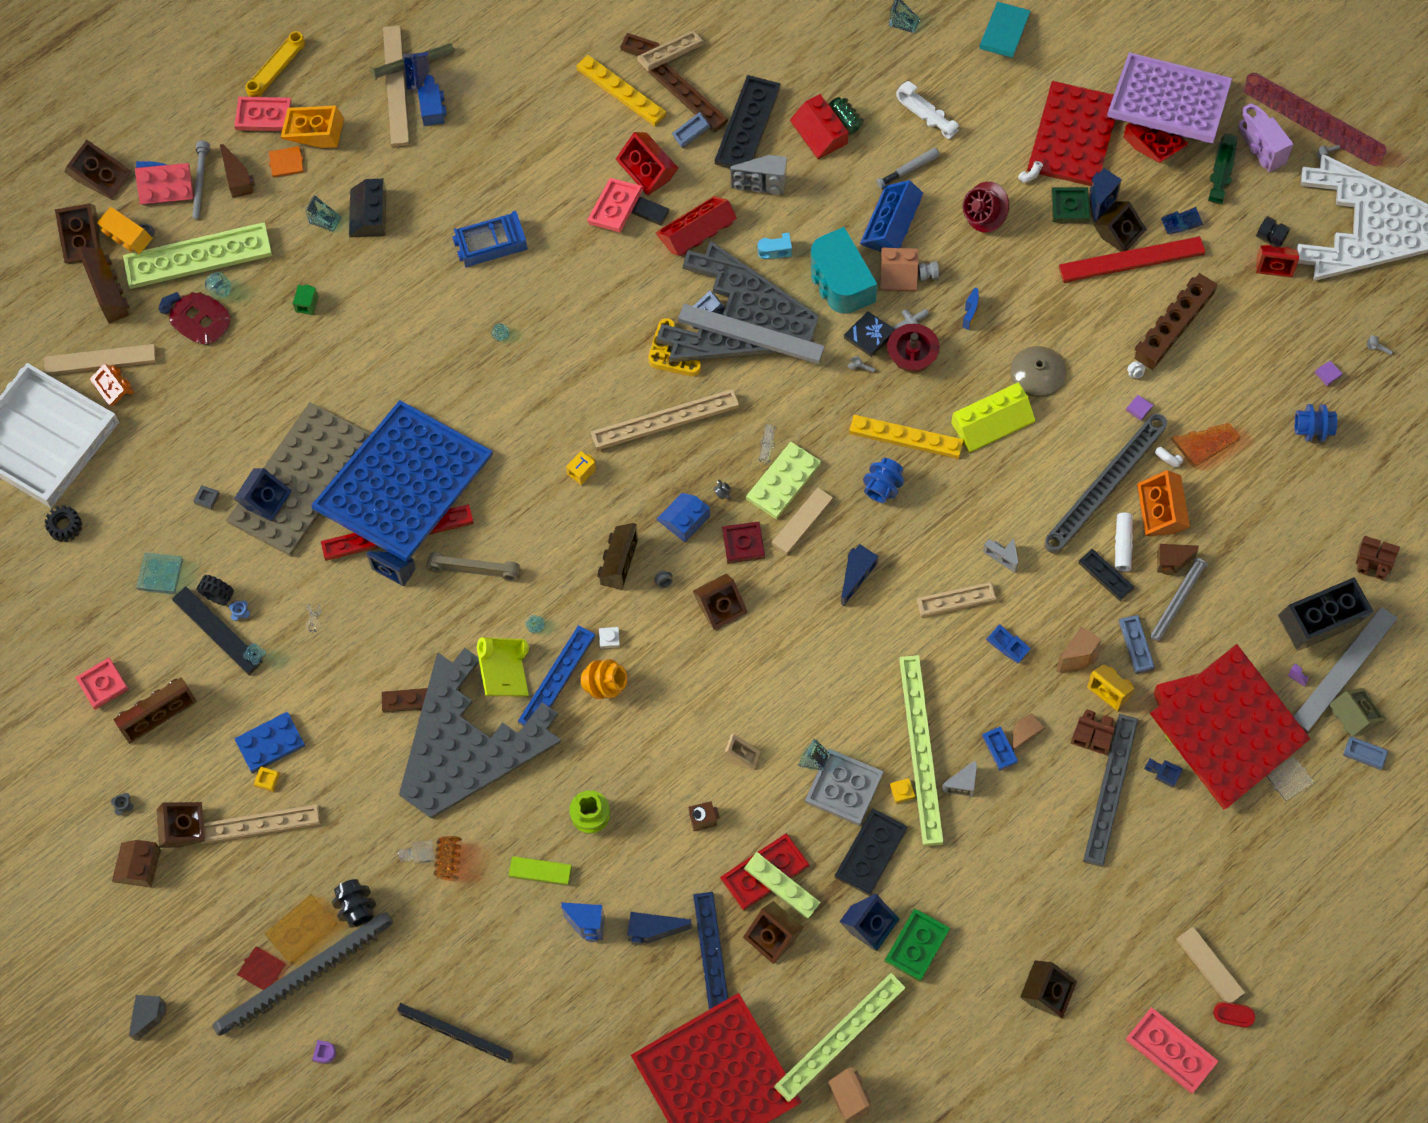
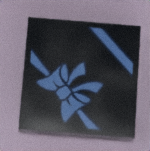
[844,311,896,357]

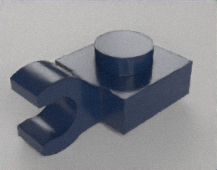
[1144,758,1183,788]

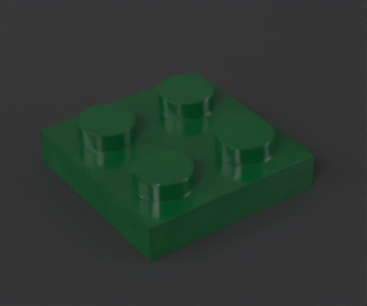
[1051,187,1090,222]

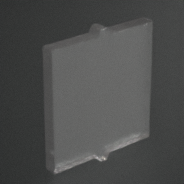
[1266,756,1314,801]

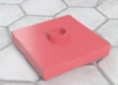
[75,657,129,710]

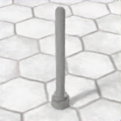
[192,141,210,220]

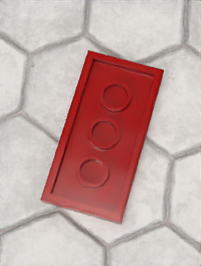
[720,833,810,911]

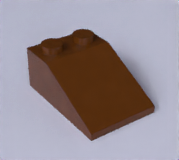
[64,139,132,199]
[55,203,100,263]

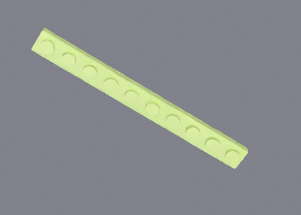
[899,655,943,846]

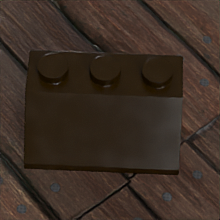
[597,523,639,590]

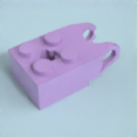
[1239,104,1293,172]

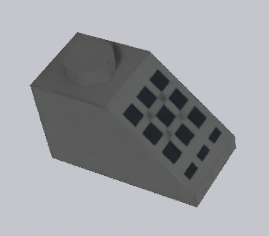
[129,995,167,1041]

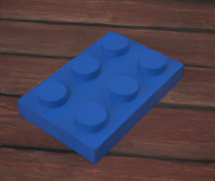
[234,711,305,773]

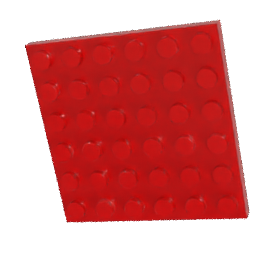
[1149,644,1311,810]
[630,993,802,1123]

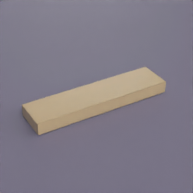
[637,30,704,71]
[772,488,833,555]
[916,582,996,618]
[1176,927,1245,1003]

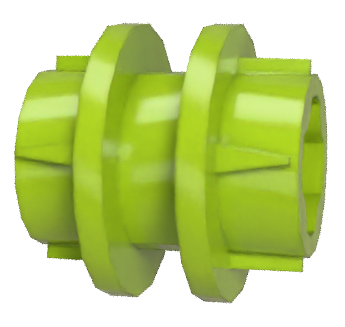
[569,790,610,834]

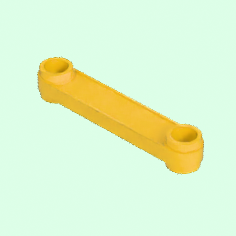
[245,31,305,97]

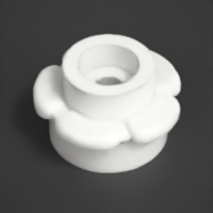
[1127,361,1145,378]

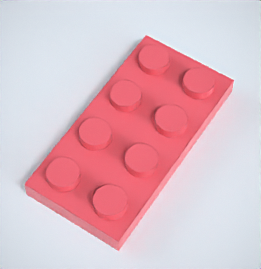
[1125,1007,1218,1094]

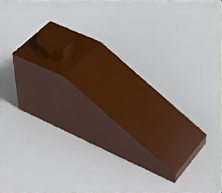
[220,144,255,198]

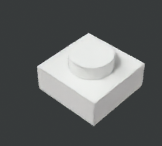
[599,627,620,649]

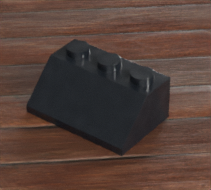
[349,178,386,237]

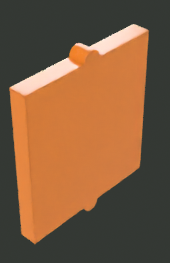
[269,146,304,177]

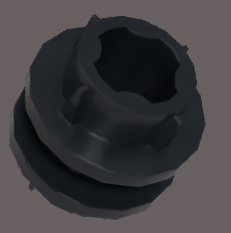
[331,879,376,928]

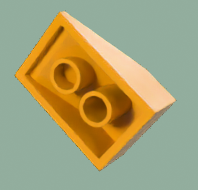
[281,106,344,148]

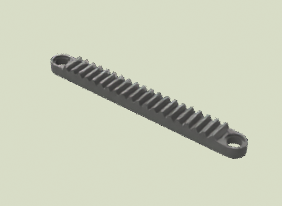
[1044,413,1167,554]
[212,912,393,1036]

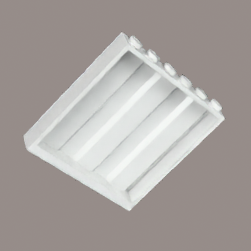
[0,363,119,508]

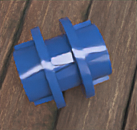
[1294,404,1337,442]
[863,458,904,503]

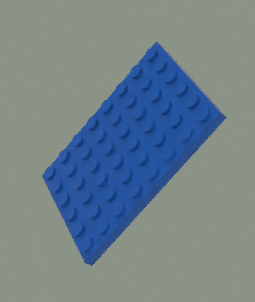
[312,400,493,562]

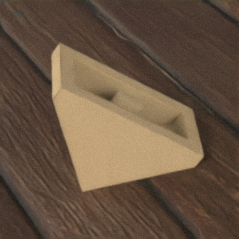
[725,734,761,769]

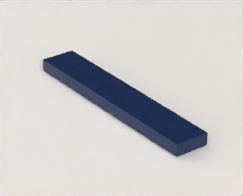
[693,892,728,1009]

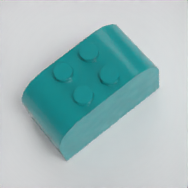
[811,227,877,314]

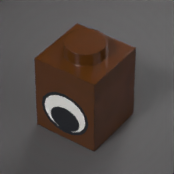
[688,801,720,831]

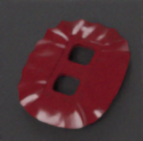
[169,292,230,344]

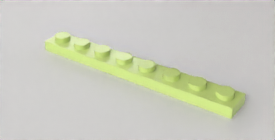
[774,973,905,1102]

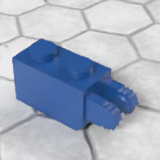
[418,75,447,126]

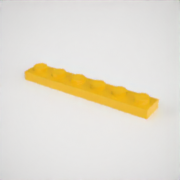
[576,55,666,127]
[849,415,963,459]

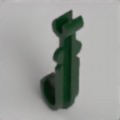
[1208,133,1238,204]

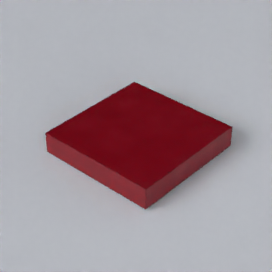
[722,521,765,564]

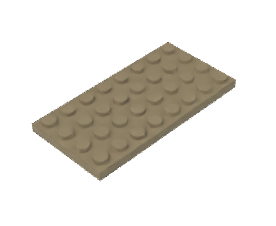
[227,402,370,557]

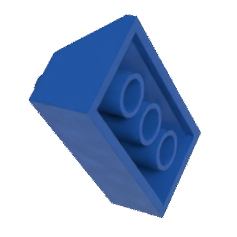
[860,180,923,252]

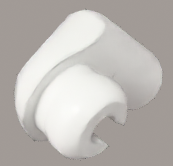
[1018,161,1043,184]
[1155,447,1183,468]

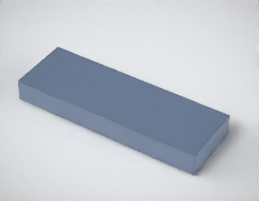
[1119,615,1155,674]

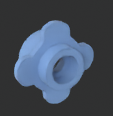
[229,600,250,621]

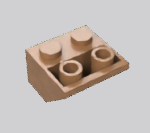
[828,1067,871,1123]

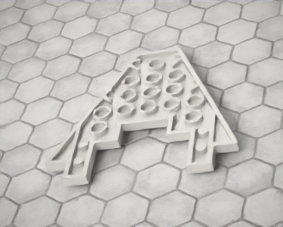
[1297,155,1428,280]

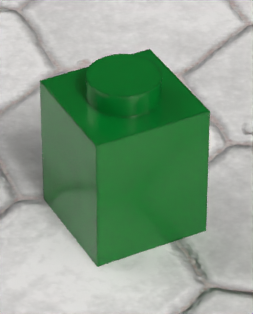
[292,285,319,315]

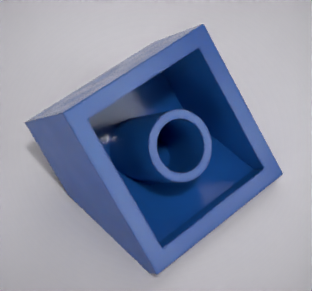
[657,493,710,542]
[561,902,605,942]

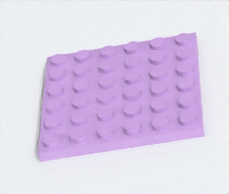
[1107,52,1232,143]

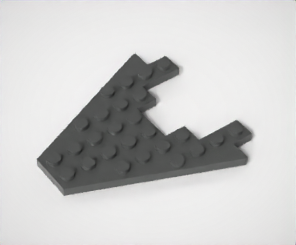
[656,241,819,362]
[399,647,561,819]

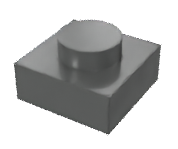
[193,485,220,510]

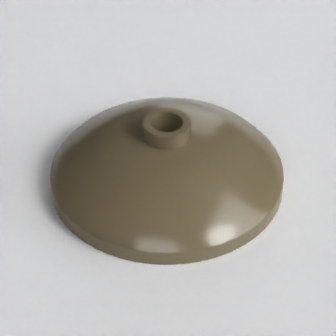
[1010,346,1066,397]

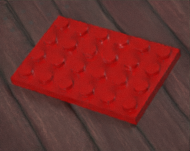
[1027,81,1115,186]

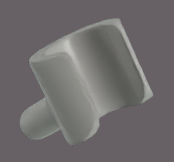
[1317,145,1341,160]
[1367,335,1393,355]
[848,356,875,373]

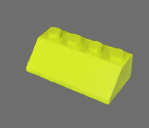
[951,382,1035,453]

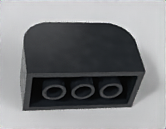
[1278,577,1374,651]

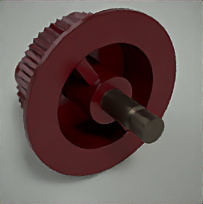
[887,323,940,373]

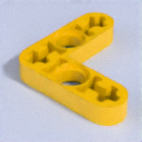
[648,318,701,377]

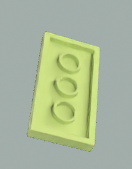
[746,442,821,520]

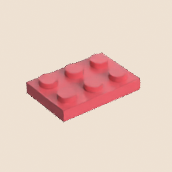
[234,97,292,131]
[135,163,194,204]
[587,178,643,233]

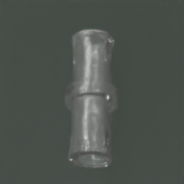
[758,424,777,464]

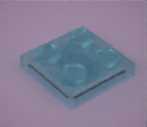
[136,552,183,594]

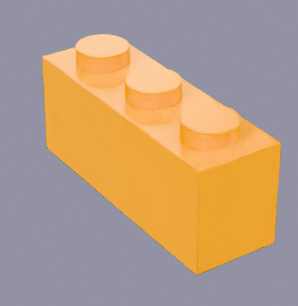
[97,207,153,255]

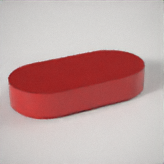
[1213,1001,1256,1027]

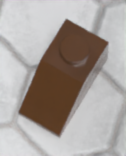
[1157,544,1199,575]

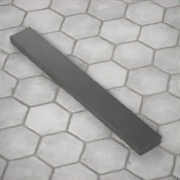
[1083,714,1138,867]

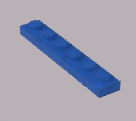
[518,625,595,726]

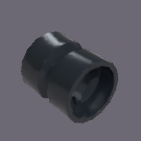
[1256,216,1290,247]

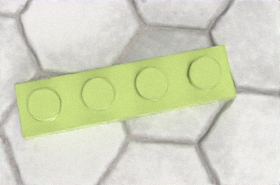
[744,852,821,919]

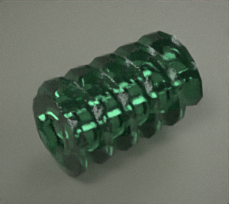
[829,97,864,136]

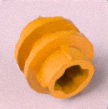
[581,659,627,699]

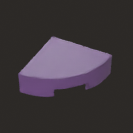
[1288,664,1308,687]

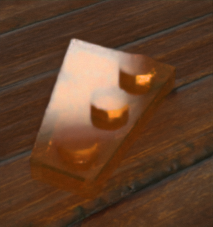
[1171,423,1241,468]

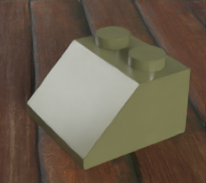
[1329,688,1386,737]

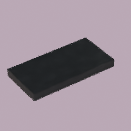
[834,808,908,896]

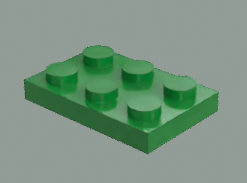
[884,908,950,982]

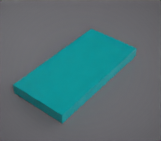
[979,1,1031,58]

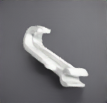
[896,81,959,139]

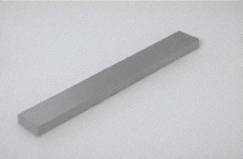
[678,304,825,364]
[1294,607,1398,733]

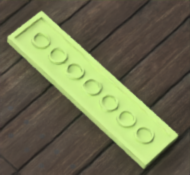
[123,222,272,289]

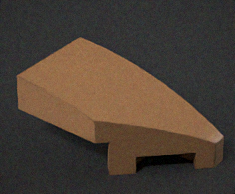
[1011,713,1044,751]

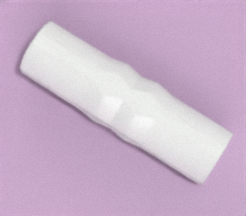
[1115,513,1133,572]

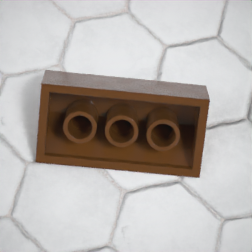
[77,246,130,323]
[113,677,197,744]

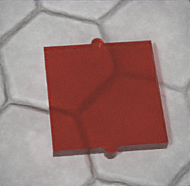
[237,946,286,990]

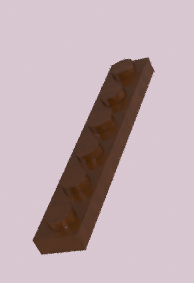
[644,63,728,132]

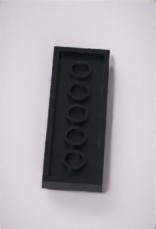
[714,75,781,168]

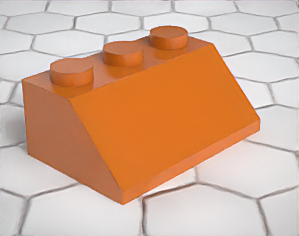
[1137,470,1190,536]

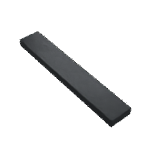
[172,586,263,676]
[397,1003,514,1063]

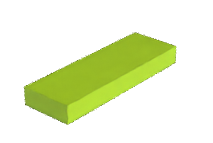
[508,856,572,886]

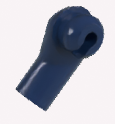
[159,292,181,314]

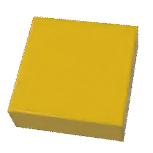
[254,767,280,792]

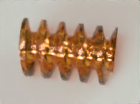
[433,836,462,881]

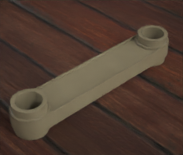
[427,552,520,582]

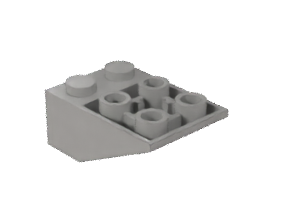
[730,155,787,195]

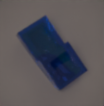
[1161,207,1203,234]

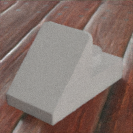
[983,539,1018,573]

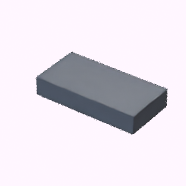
[672,112,711,149]
[1343,736,1388,770]

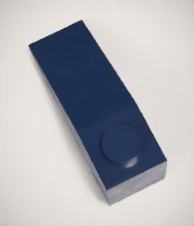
[841,544,878,606]
[627,912,692,945]

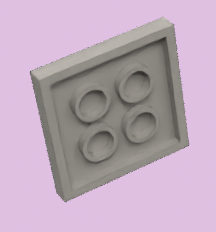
[805,749,884,826]

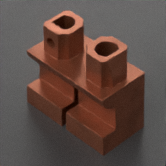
[1356,535,1400,580]
[1070,709,1115,756]

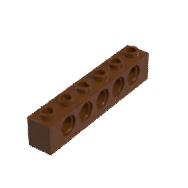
[1134,273,1218,370]

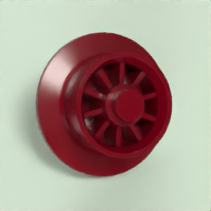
[962,181,1009,233]

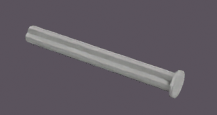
[1151,558,1208,642]

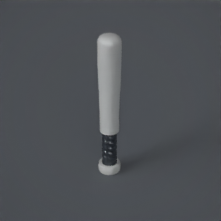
[876,148,940,189]

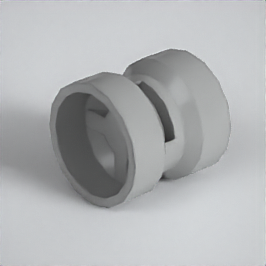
[918,261,939,282]

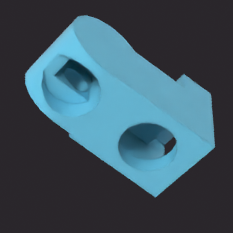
[757,233,792,259]

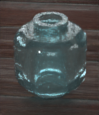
[205,272,232,299]

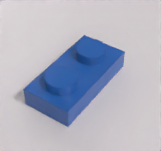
[982,726,1018,771]

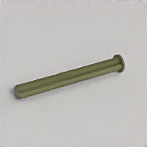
[370,43,454,81]

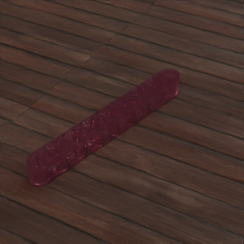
[1244,73,1387,166]

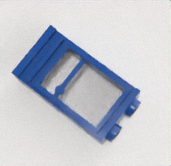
[452,211,528,268]

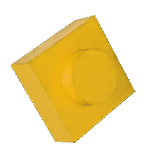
[890,778,915,804]

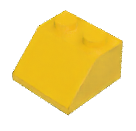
[1087,664,1135,712]

